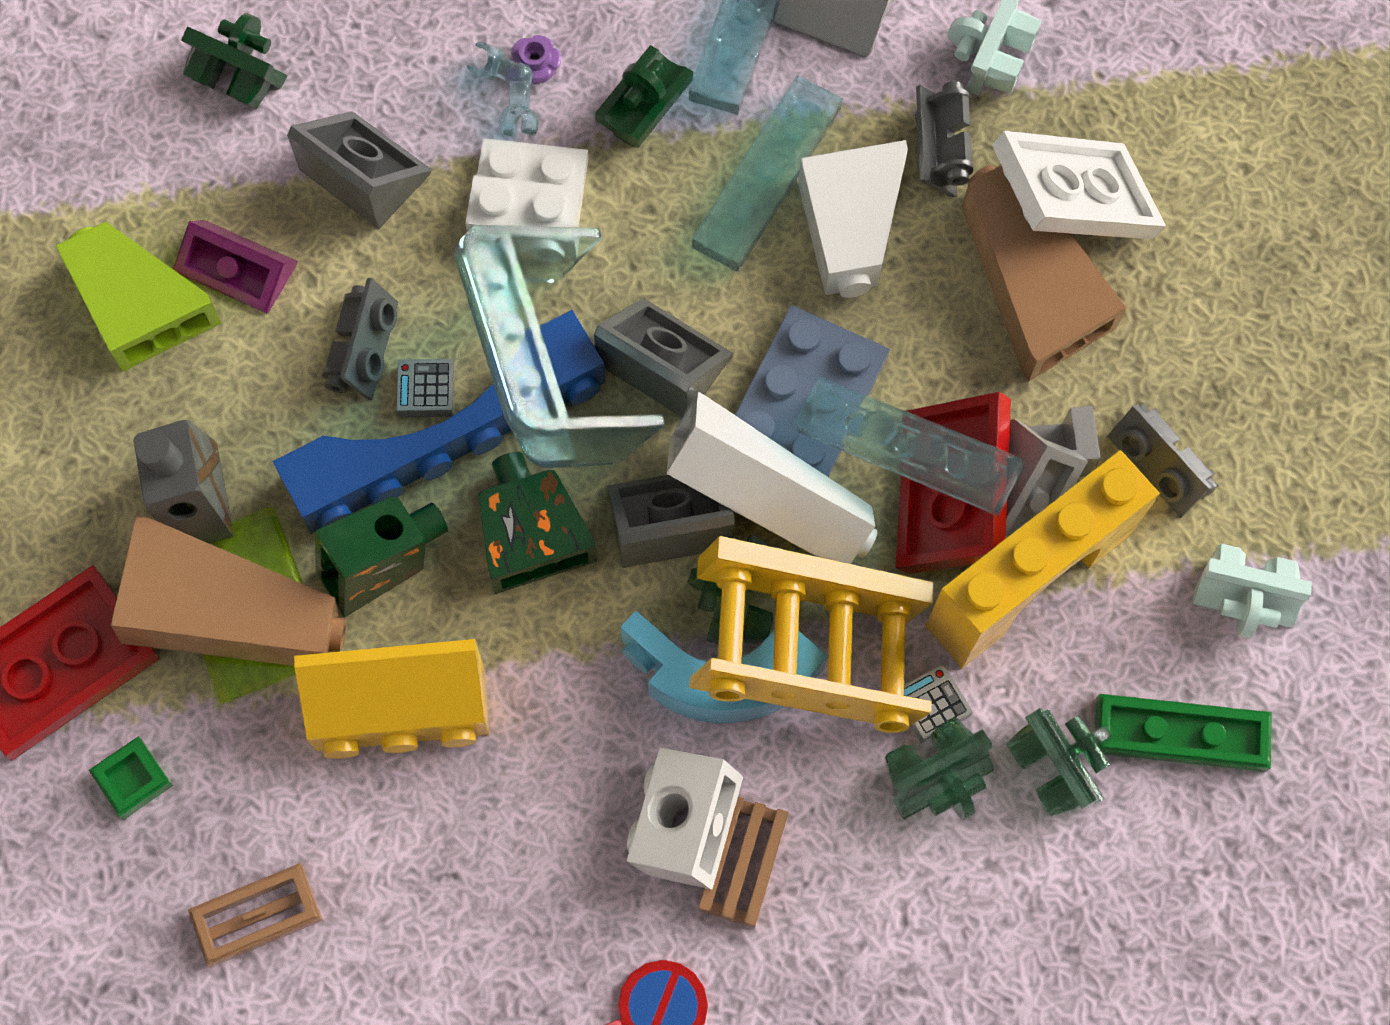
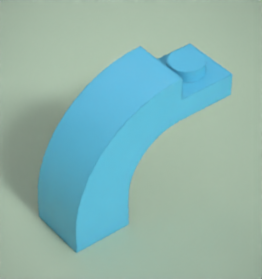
[620,611,828,724]

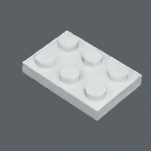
[992,131,1166,239]

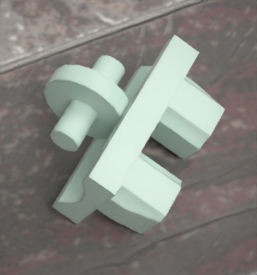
[948,0,1042,96]
[1192,544,1312,638]

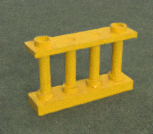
[689,536,933,733]

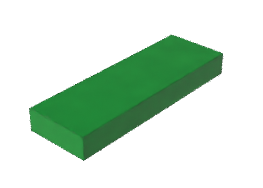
[1094,694,1272,772]

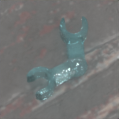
[467,42,539,137]

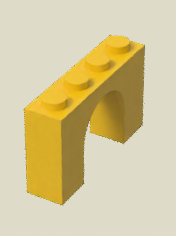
[925,450,1160,669]

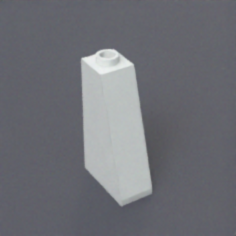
[667,392,877,564]

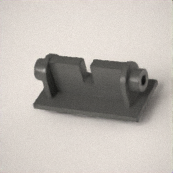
[915,81,974,197]
[322,278,398,400]
[1107,404,1219,518]

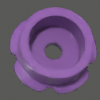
[510,35,561,84]

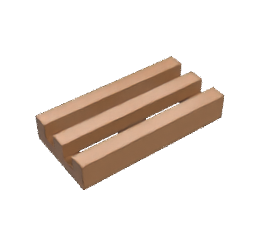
[698,797,789,928]
[188,863,323,968]

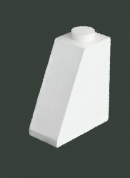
[798,140,908,298]

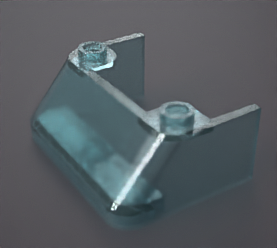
[454,224,665,468]

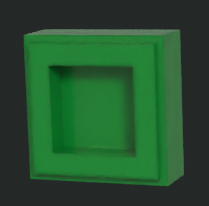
[88,736,174,820]

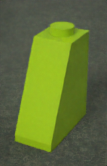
[55,222,222,372]

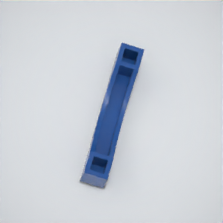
[272,310,606,534]

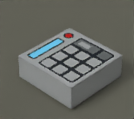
[396,359,455,417]
[904,663,973,743]

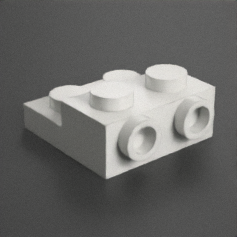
[465,138,589,257]

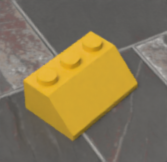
[294,639,489,759]

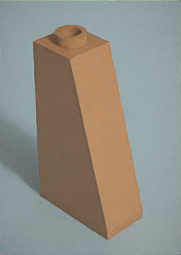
[962,164,1127,382]
[111,516,347,666]

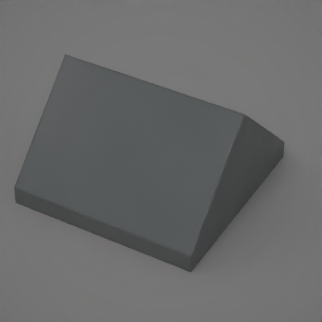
[287,111,432,229]
[594,298,733,417]
[607,475,735,568]

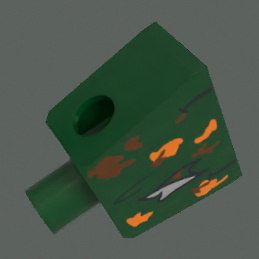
[478,452,597,594]
[315,497,448,618]

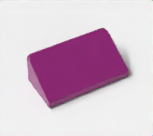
[173,220,298,314]

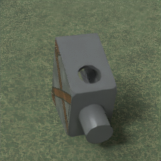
[133,420,234,544]

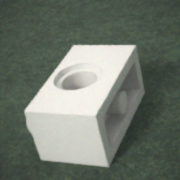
[627,747,743,890]

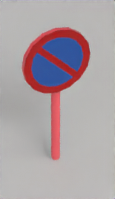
[606,960,708,1025]

